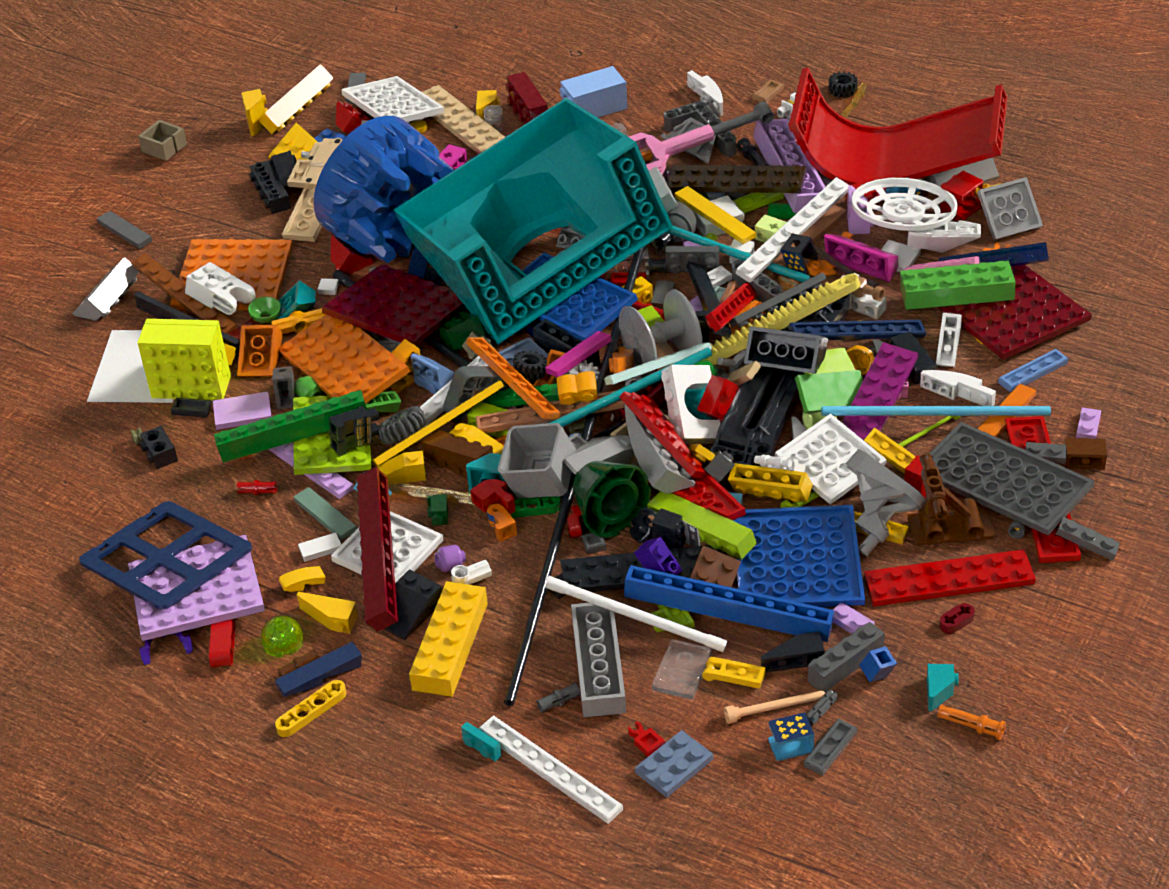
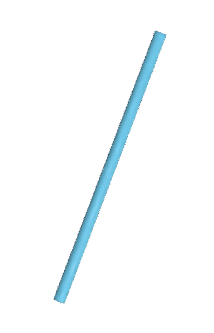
[821,406,1051,416]

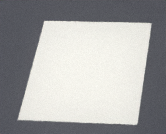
[87,330,174,403]

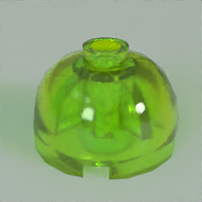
[261,615,303,657]

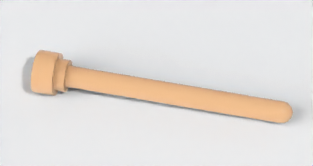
[724,690,825,724]

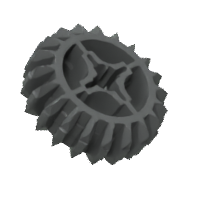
[378,406,427,444]

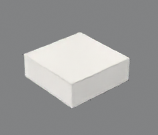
[317,278,339,295]

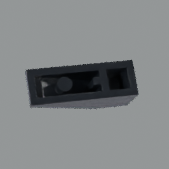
[761,632,825,673]

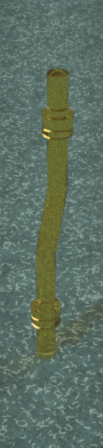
[841,83,867,118]

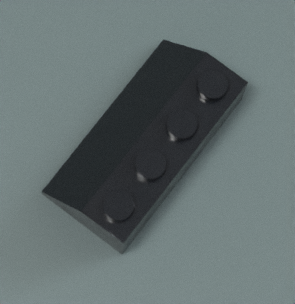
[744,326,828,374]

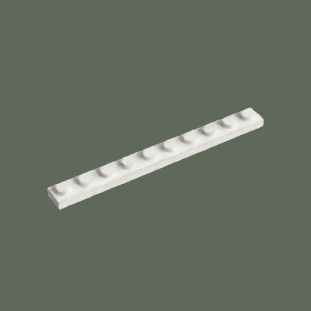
[736,177,850,283]

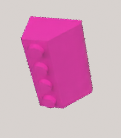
[824,234,899,282]

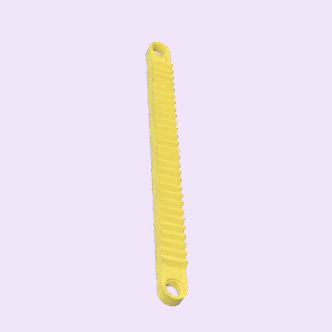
[664,274,860,368]

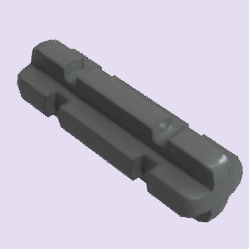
[806,690,837,724]

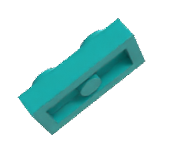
[461,722,501,762]

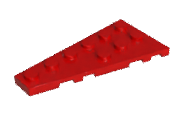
[619,391,705,478]
[648,466,746,520]

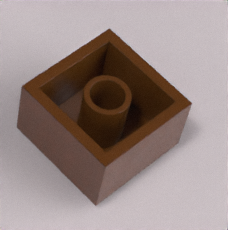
[689,546,741,587]

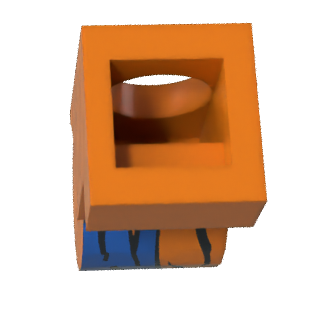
[487,504,517,542]

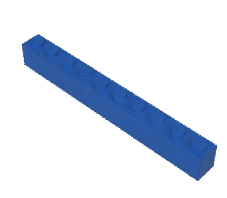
[624,565,834,642]

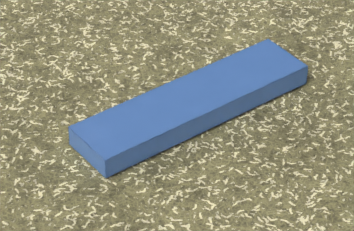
[998,349,1068,393]

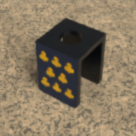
[780,233,819,275]

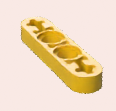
[275,680,346,737]

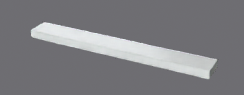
[478,715,623,824]

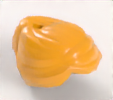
[846,345,875,377]

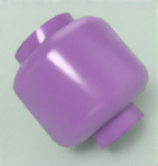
[434,545,466,572]

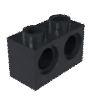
[139,426,178,469]

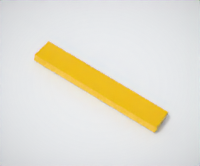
[675,186,756,244]

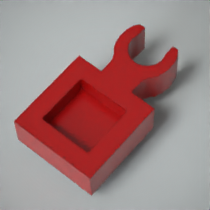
[628,721,665,757]

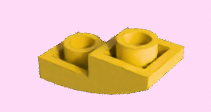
[279,566,326,592]

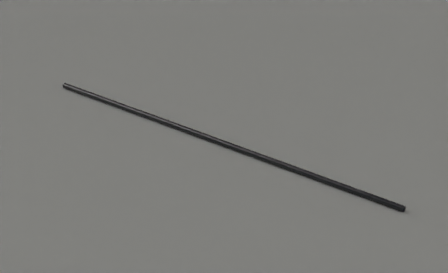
[504,246,645,706]

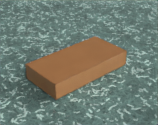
[752,80,784,103]

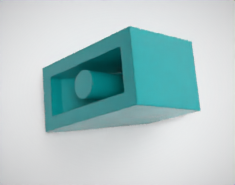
[926,664,959,711]

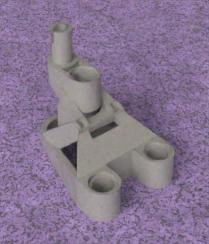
[845,449,926,557]

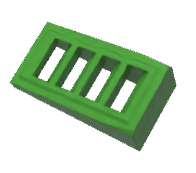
[366,391,401,413]

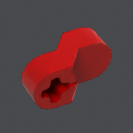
[567,504,584,539]

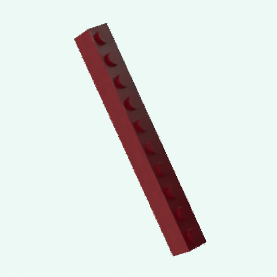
[356,466,398,632]

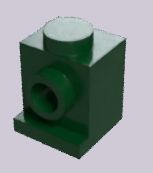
[427,494,448,525]

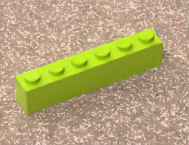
[647,491,757,560]

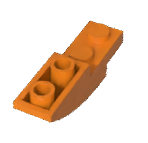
[609,346,634,374]

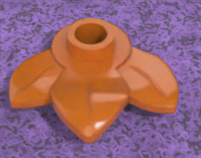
[806,258,837,276]

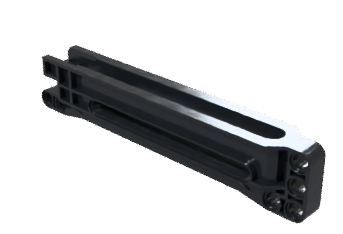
[711,284,850,478]

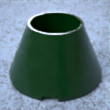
[573,461,651,538]

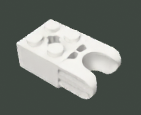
[185,262,256,315]

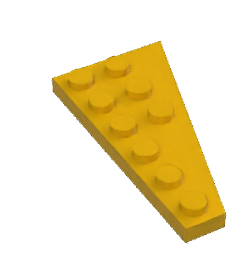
[268,123,317,160]

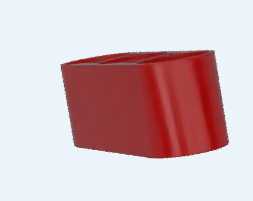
[209,619,235,668]

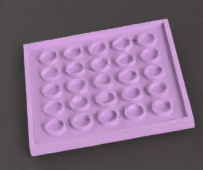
[128,535,265,641]

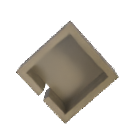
[138,120,187,161]

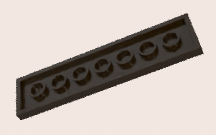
[667,165,806,193]

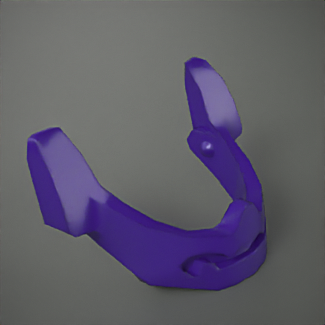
[139,632,192,665]

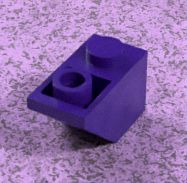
[634,537,682,575]

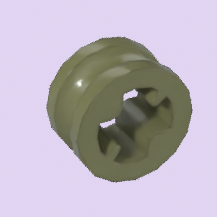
[130,427,142,446]

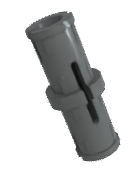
[536,683,581,713]

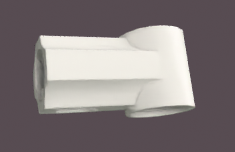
[451,560,492,585]

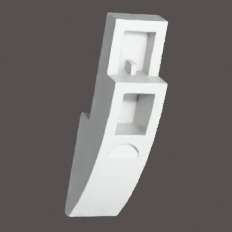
[687,71,723,117]
[920,370,996,406]

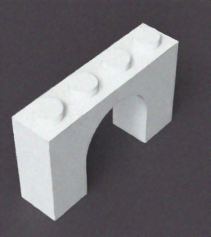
[661,365,720,444]

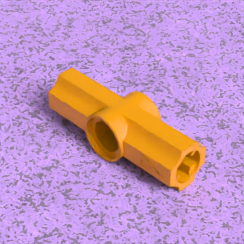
[271,308,325,335]

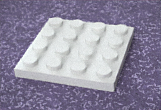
[775,414,886,505]
[331,511,443,583]

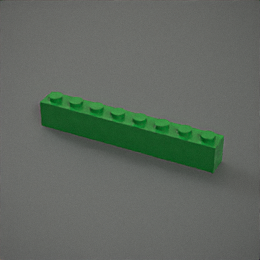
[214,390,367,463]

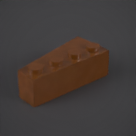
[421,429,493,480]

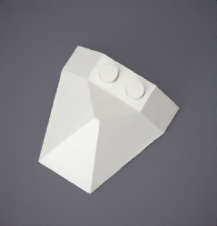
[907,217,981,253]

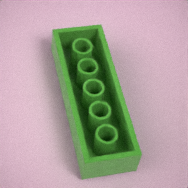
[900,261,1016,310]

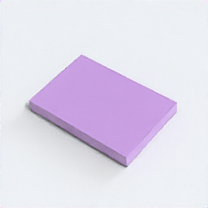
[213,392,272,430]

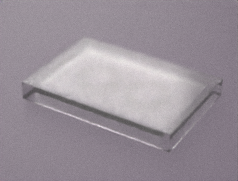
[652,639,712,700]

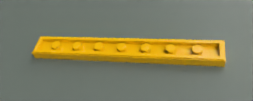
[372,381,504,467]

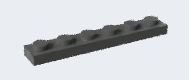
[728,273,827,328]

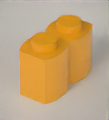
[557,371,598,405]

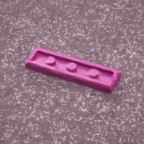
[545,331,612,377]

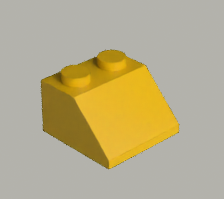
[242,89,268,136]

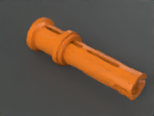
[937,704,1006,740]

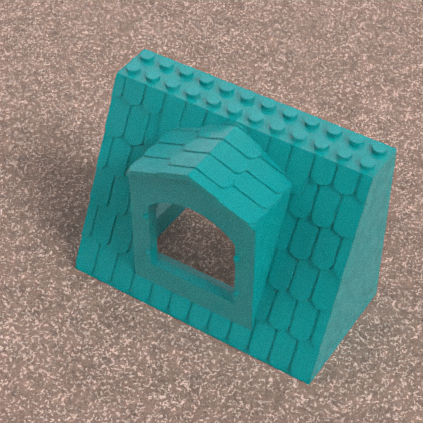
[394,98,673,344]

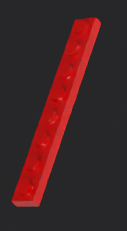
[705,281,758,332]

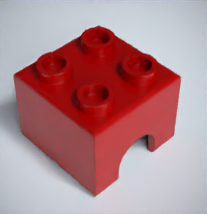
[939,170,984,222]

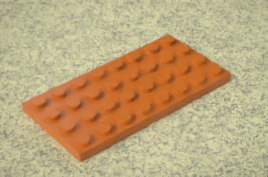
[279,315,410,404]

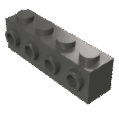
[808,622,885,692]

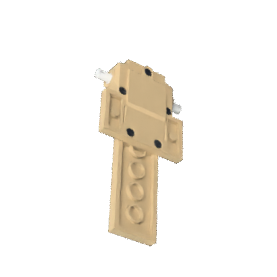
[282,138,342,242]

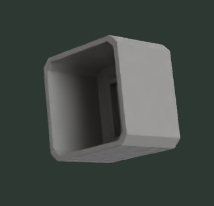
[497,423,576,498]

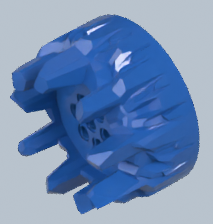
[313,116,454,264]

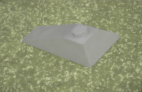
[563,435,634,475]

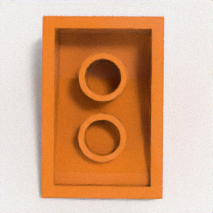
[237,325,282,377]

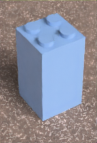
[559,66,627,117]

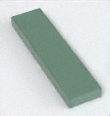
[293,487,357,541]

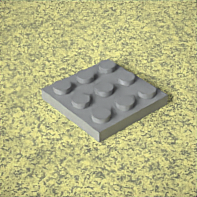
[977,177,1043,241]

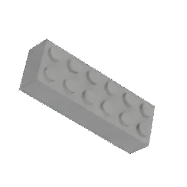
[571,603,626,717]

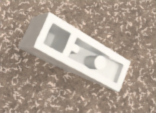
[936,313,962,368]

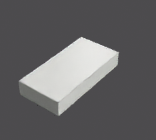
[298,532,341,562]

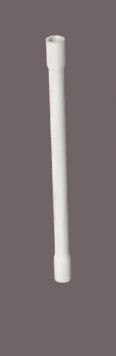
[545,576,727,652]

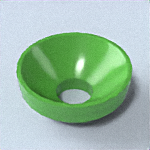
[248,297,281,324]

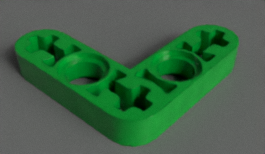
[511,496,561,518]

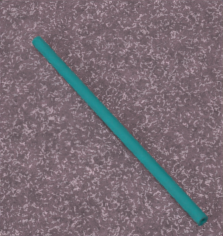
[666,225,810,283]
[548,347,712,427]

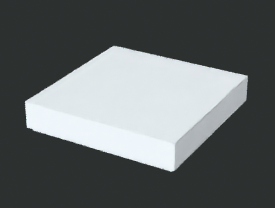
[881,240,921,272]

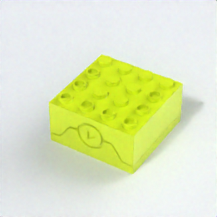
[137,319,231,400]

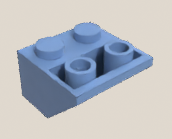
[411,353,455,394]

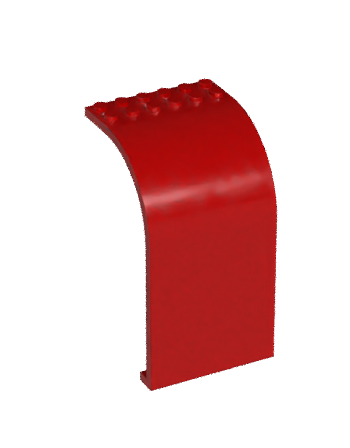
[788,67,1008,188]

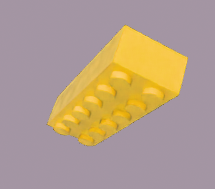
[409,581,488,697]

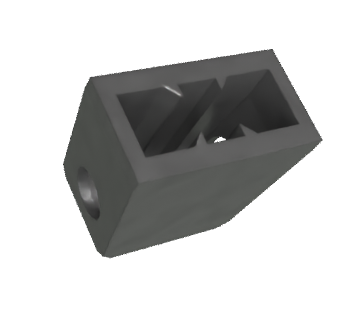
[272,366,296,409]

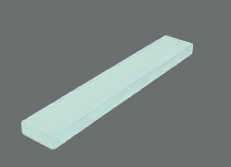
[604,342,712,385]

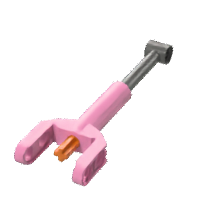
[629,101,774,174]

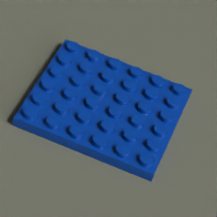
[733,505,865,607]

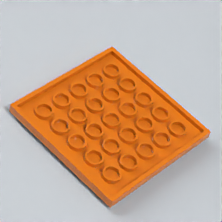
[170,239,293,311]

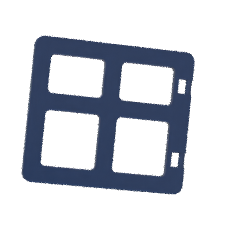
[79,501,252,610]

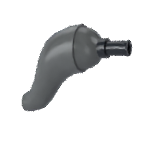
[655,194,697,248]

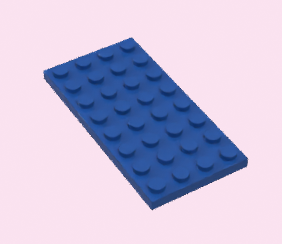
[522,252,638,341]

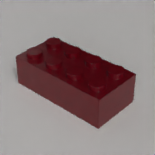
[505,71,548,125]

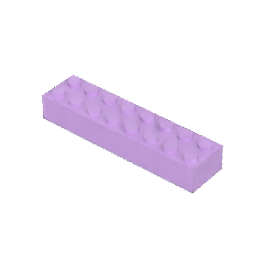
[753,119,825,213]

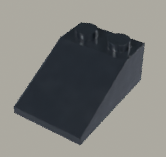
[384,569,442,641]

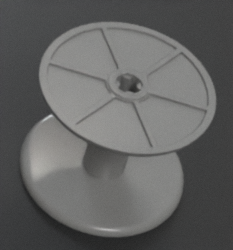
[619,289,703,376]

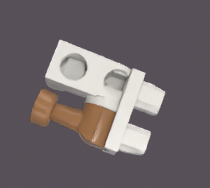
[841,273,886,319]

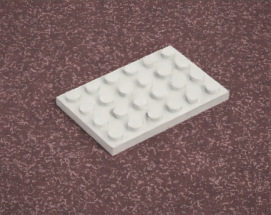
[342,76,444,123]

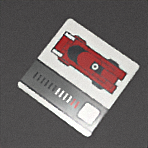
[682,520,700,547]

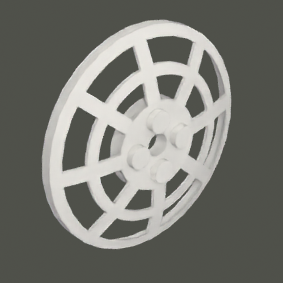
[851,178,957,231]

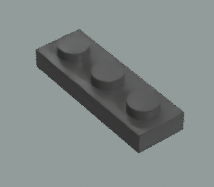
[1056,517,1120,561]

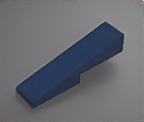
[275,641,362,697]

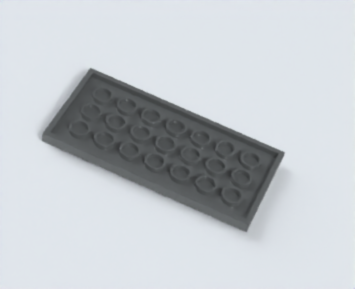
[926,422,1094,535]

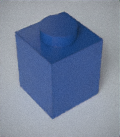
[859,646,897,683]

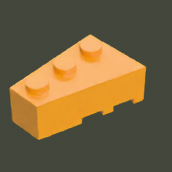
[381,339,420,393]

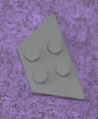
[660,117,716,164]

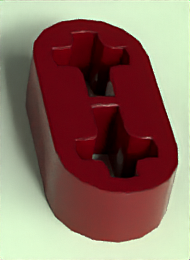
[939,603,975,634]

